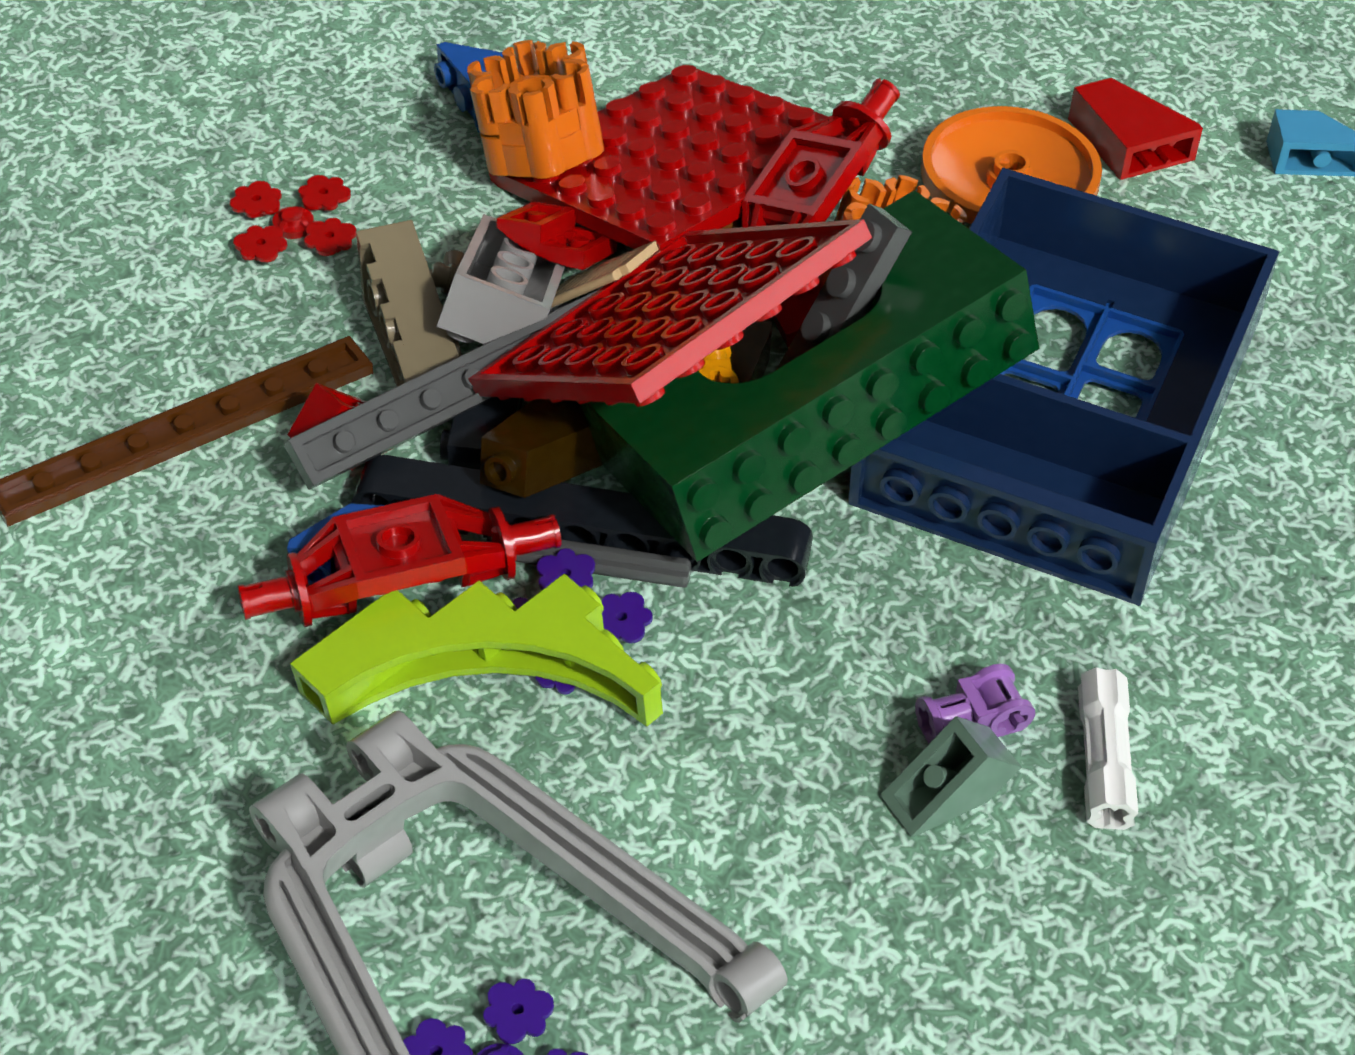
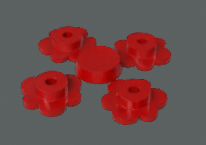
[230,175,356,263]

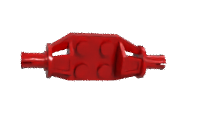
[742,78,900,227]
[237,494,562,627]

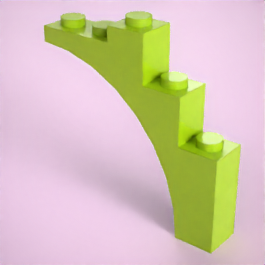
[290,574,663,727]

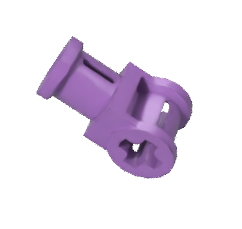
[915,663,1035,744]

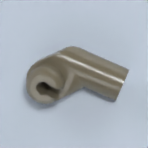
[430,250,464,295]

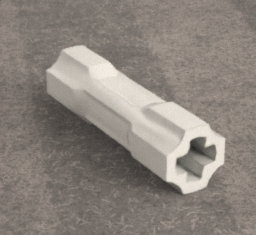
[1078,667,1138,830]

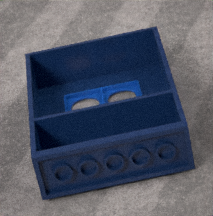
[848,168,1280,606]

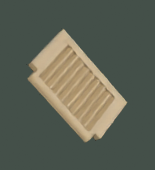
[551,241,659,308]

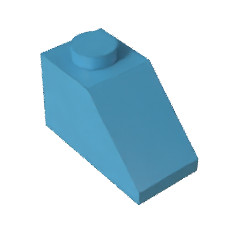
[1266,109,1355,177]

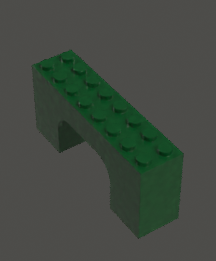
[581,190,1040,562]

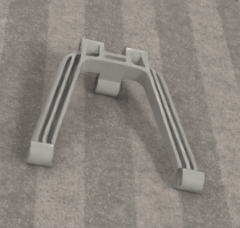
[249,711,788,1055]

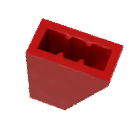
[1068,78,1203,180]

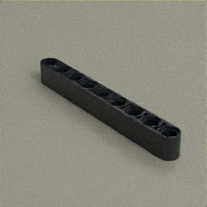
[351,455,813,587]

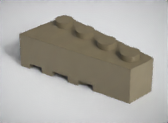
[356,220,462,387]

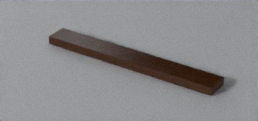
[0,335,374,527]

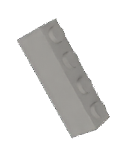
[437,214,565,344]

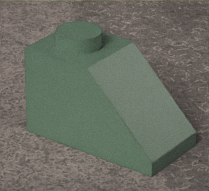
[880,716,1022,837]

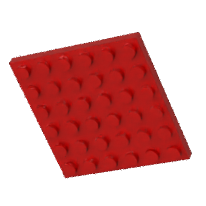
[489,65,846,250]
[468,219,872,407]

